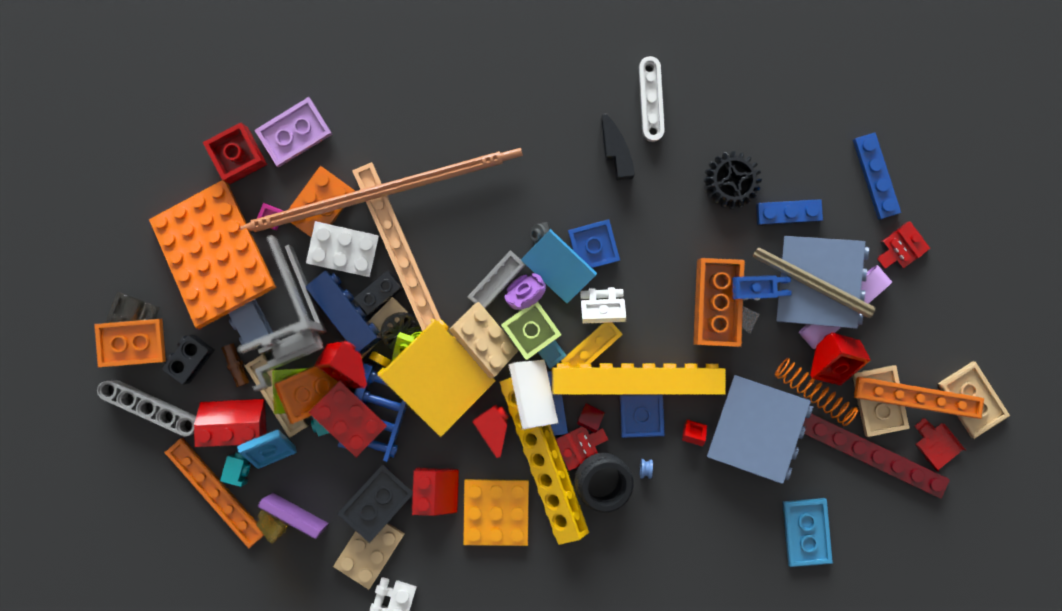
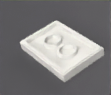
[509,360,558,429]

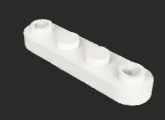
[639,56,665,142]

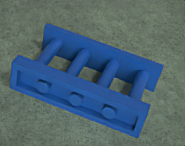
[338,363,408,462]

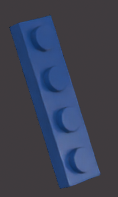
[853,132,901,220]

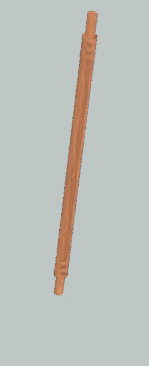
[232,148,523,234]

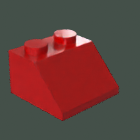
[810,332,871,385]
[314,341,367,389]
[473,404,509,458]
[412,468,459,516]

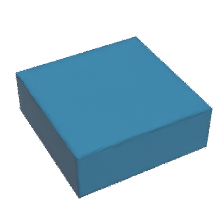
[538,340,567,369]

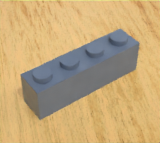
[228,299,274,350]

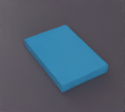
[521,229,597,303]
[783,498,833,567]

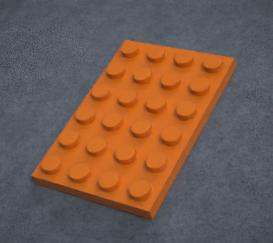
[149,180,276,329]

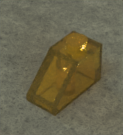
[256,509,289,543]

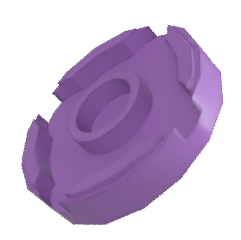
[505,273,546,310]

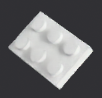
[306,221,379,277]

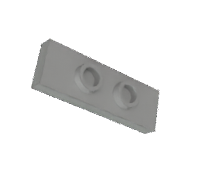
[467,250,526,309]

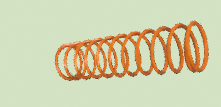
[775,358,858,426]

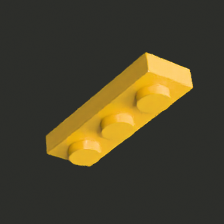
[561,322,623,367]

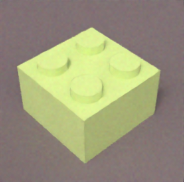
[501,302,561,360]

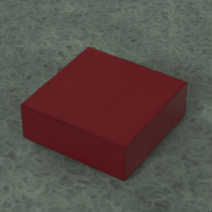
[576,404,605,433]

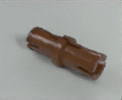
[221,343,250,388]

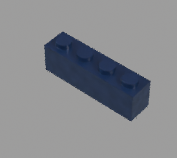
[305,271,381,355]

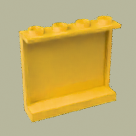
[377,319,495,437]

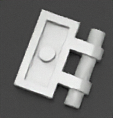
[580,287,626,323]
[369,577,417,611]

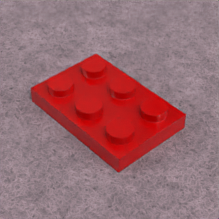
[308,380,387,457]

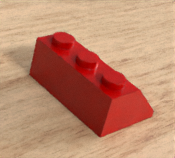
[194,399,266,447]

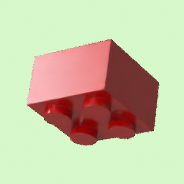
[203,122,268,184]

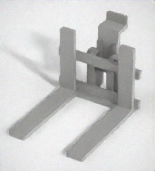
[238,236,327,391]

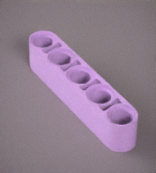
[799,265,892,349]

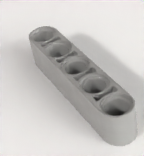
[97,380,196,436]

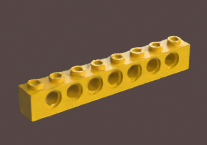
[500,377,589,545]

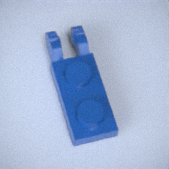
[732,276,792,299]

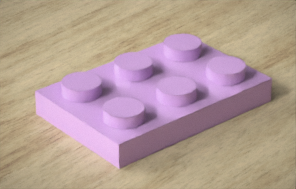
[255,97,332,167]

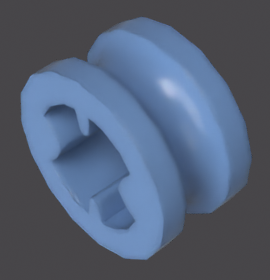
[640,459,653,479]

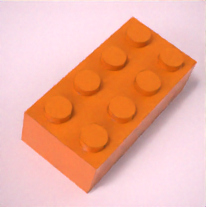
[693,258,745,347]

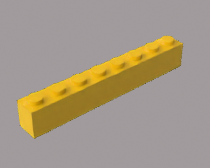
[551,363,725,394]

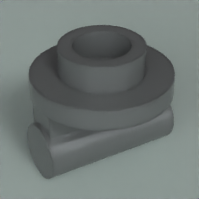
[530,222,549,244]

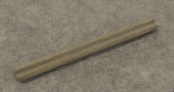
[753,248,876,318]

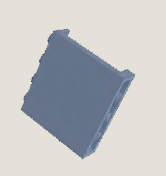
[777,236,869,329]
[707,375,813,484]

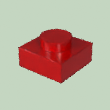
[682,419,707,447]

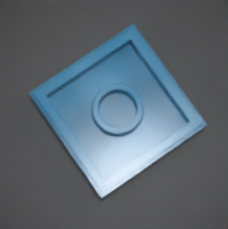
[238,429,297,469]

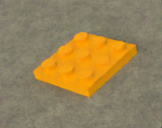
[464,479,529,546]

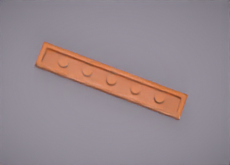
[854,377,984,419]
[164,438,266,549]

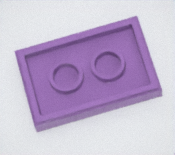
[258,493,329,539]

